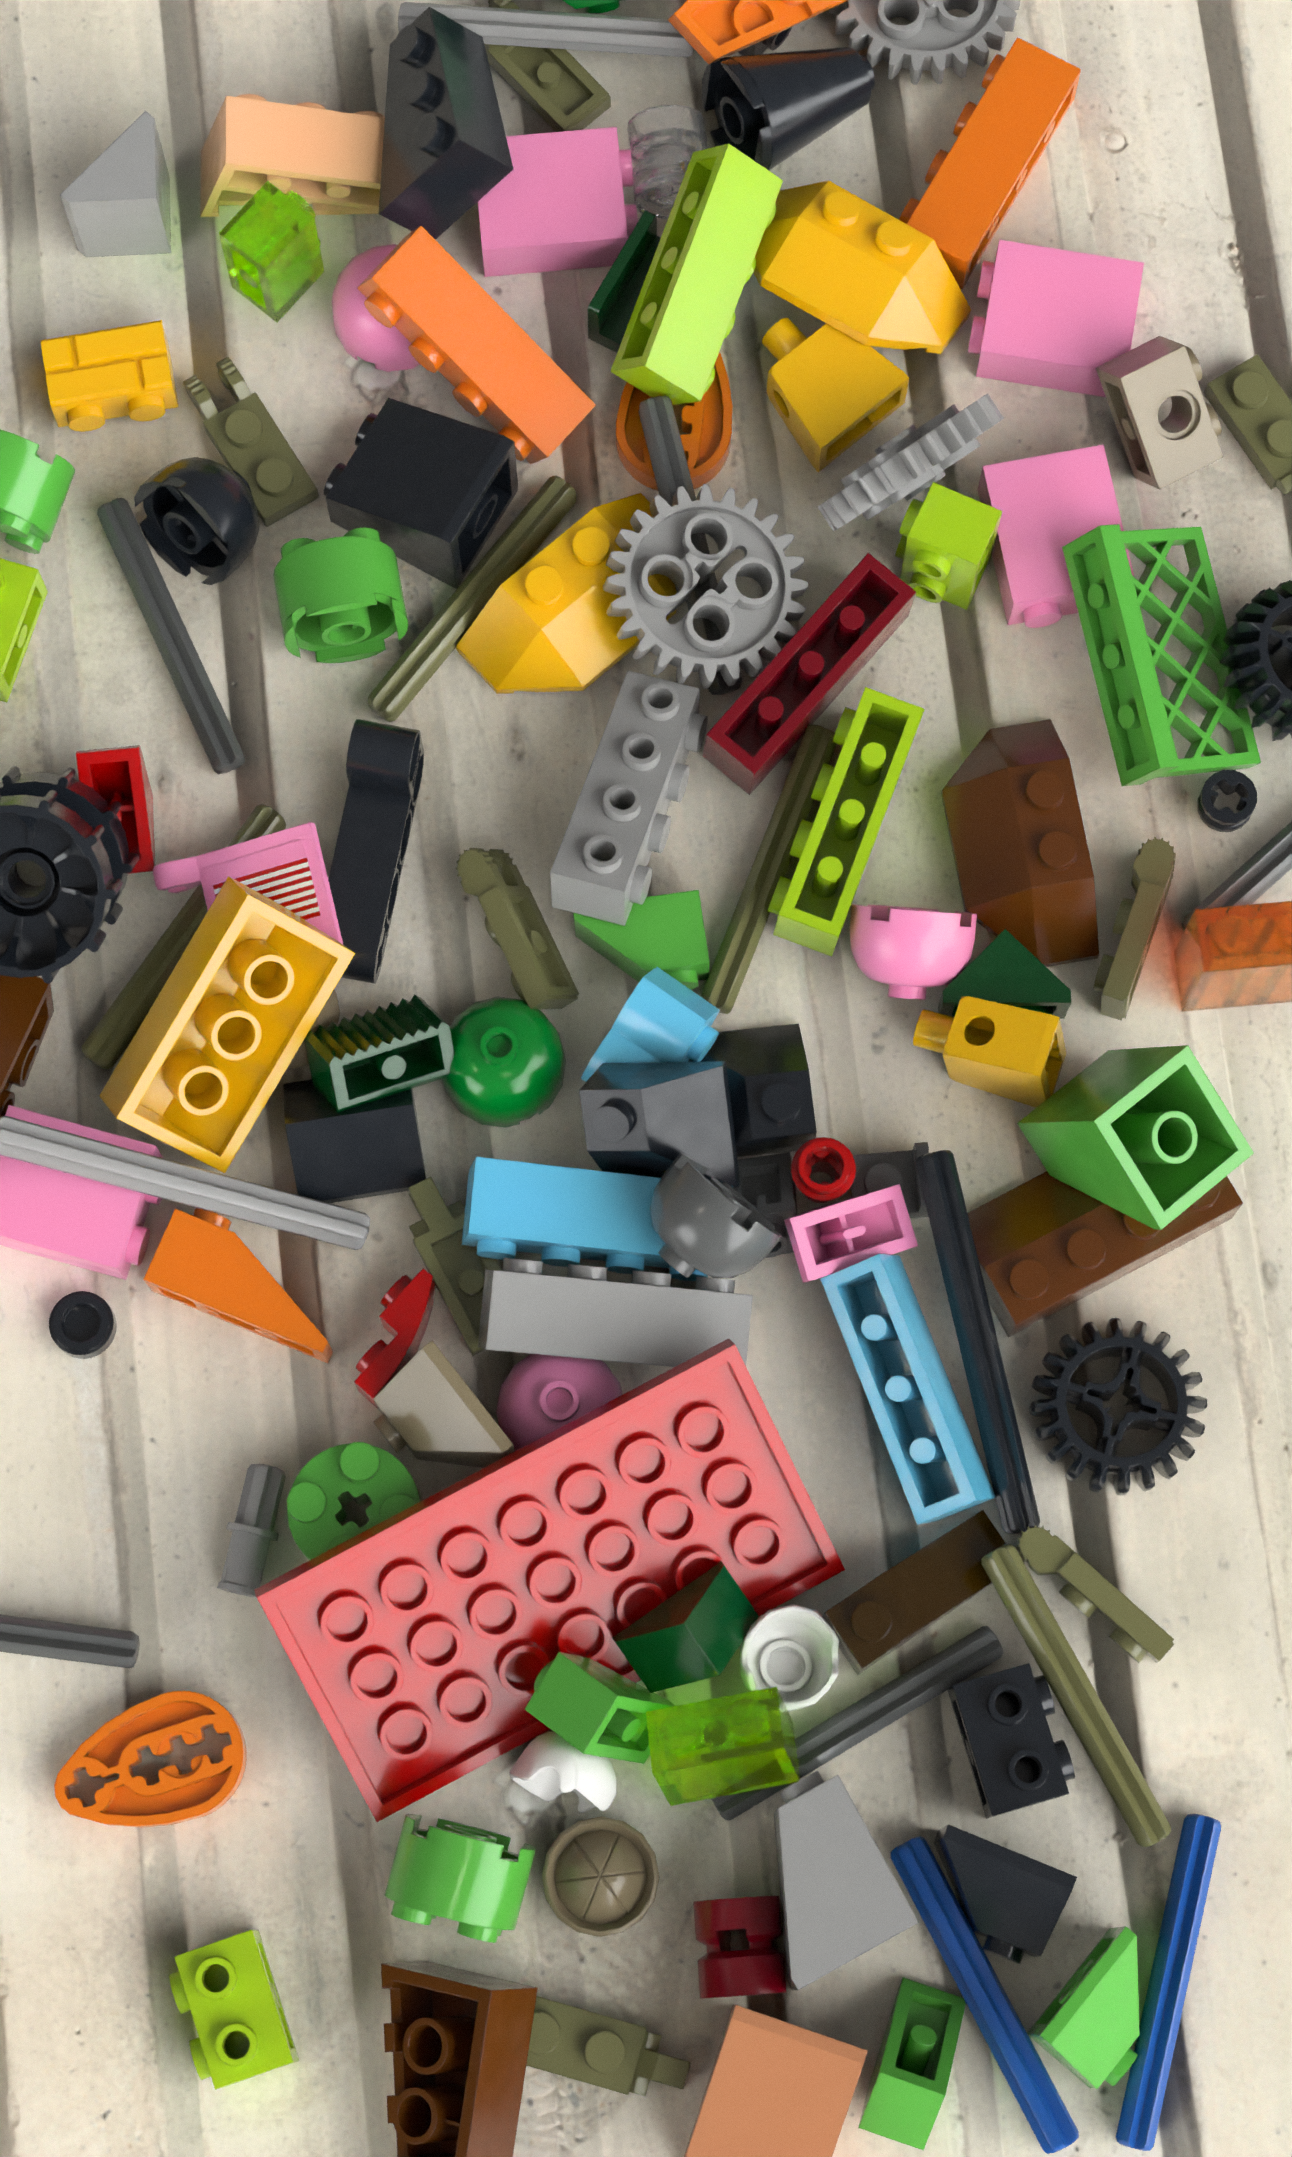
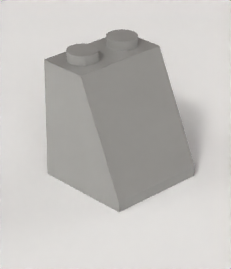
[774,1771,919,1990]

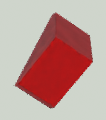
[76,745,156,874]

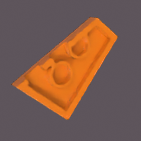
[668,0,848,65]

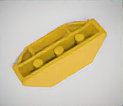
[753,180,971,354]
[456,493,677,694]

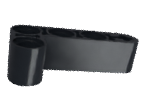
[328,719,424,984]

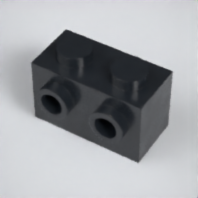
[948,1663,1075,1819]

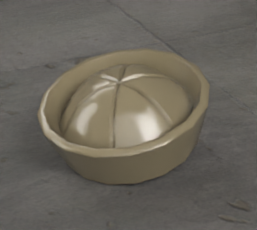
[542,1816,660,1937]

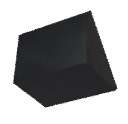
[283,1079,426,1203]

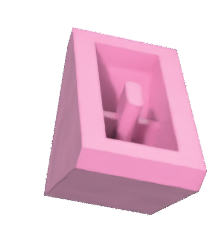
[784,1184,918,1283]

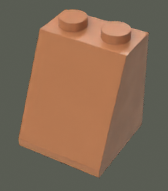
[684,2004,868,2157]

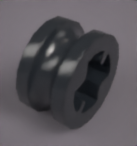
[1197,770,1257,832]

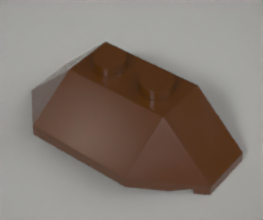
[941,719,1099,967]

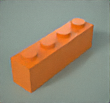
[899,37,1081,289]
[357,226,596,464]

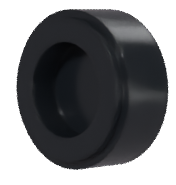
[49,1291,117,1359]

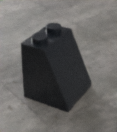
[324,398,518,589]

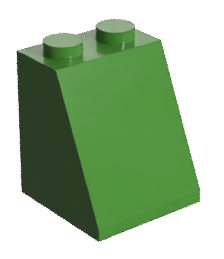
[1017,1045,1254,1230]

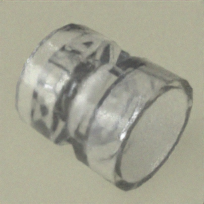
[627,105,708,219]

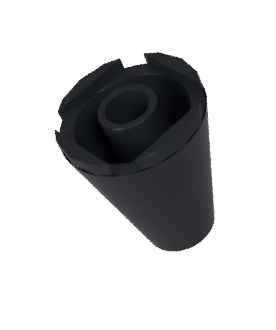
[702,47,875,171]

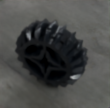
[1219,580,1292,741]
[1029,1318,1207,1495]

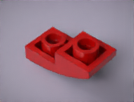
[354,1268,436,1409]

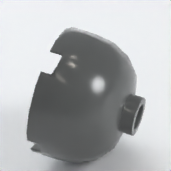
[650,1152,783,1278]

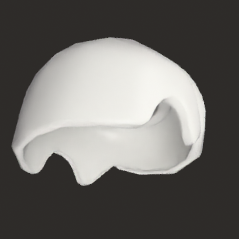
[739,1604,840,1712]
[509,1731,617,1813]

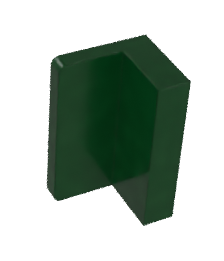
[587,210,661,353]

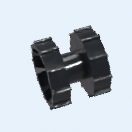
[0,766,139,984]

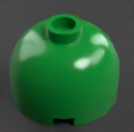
[442,997,566,1128]

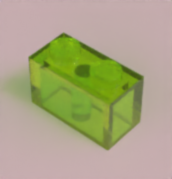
[219,181,325,323]
[646,1687,800,1806]

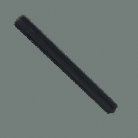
[916,1150,1040,1534]

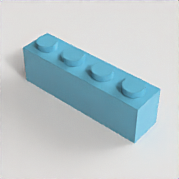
[461,1157,733,1281]
[821,1254,996,1525]

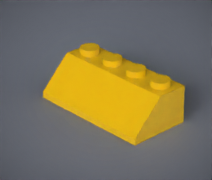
[99,876,355,1173]

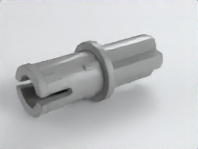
[217,1464,286,1598]

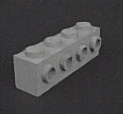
[550,670,708,926]
[478,1258,753,1367]

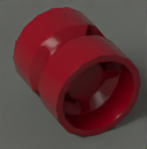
[693,1896,787,1999]

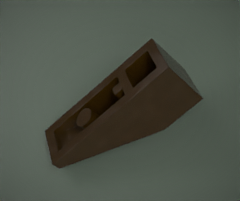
[823,1510,1006,1675]

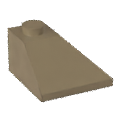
[373,1340,515,1468]

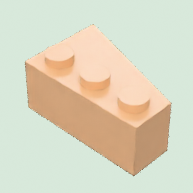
[200,94,385,217]

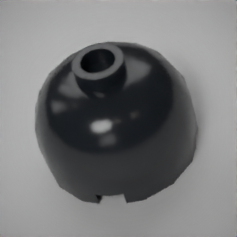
[134,457,259,585]

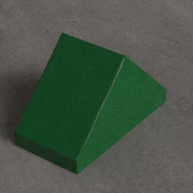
[938,929,1071,1019]
[613,1562,759,1693]

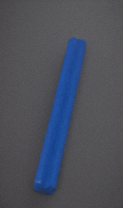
[1116,1813,1221,2151]
[890,1836,1079,2154]

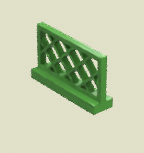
[1062,524,1261,786]

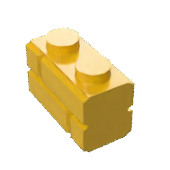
[40,320,179,432]

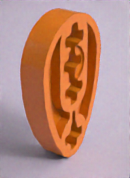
[616,352,733,491]
[54,1691,247,1828]

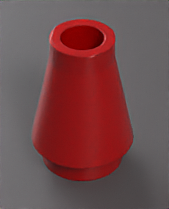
[791,1137,856,1203]

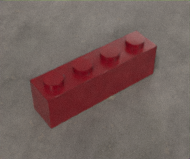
[702,553,916,795]

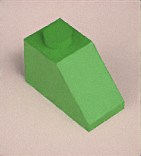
[573,890,710,990]
[525,1652,678,1764]
[858,1977,966,2150]

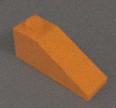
[143,1208,333,1363]

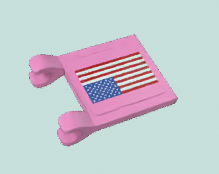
[153,822,343,944]

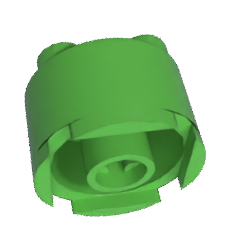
[0,429,75,554]
[273,527,408,663]
[287,1442,422,1560]
[384,1814,536,1943]

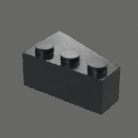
[378,7,513,240]

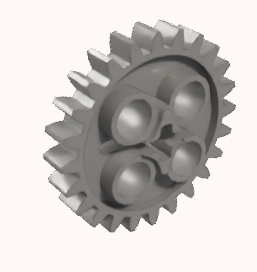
[829,0,1020,85]
[818,393,1004,532]
[603,484,808,689]

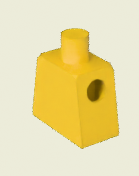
[762,317,909,473]
[913,996,1066,1108]

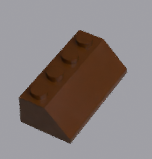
[968,1171,1243,1338]

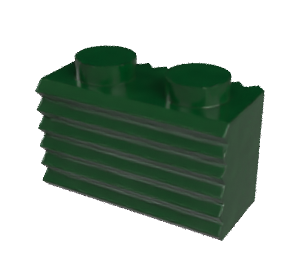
[304,994,454,1113]

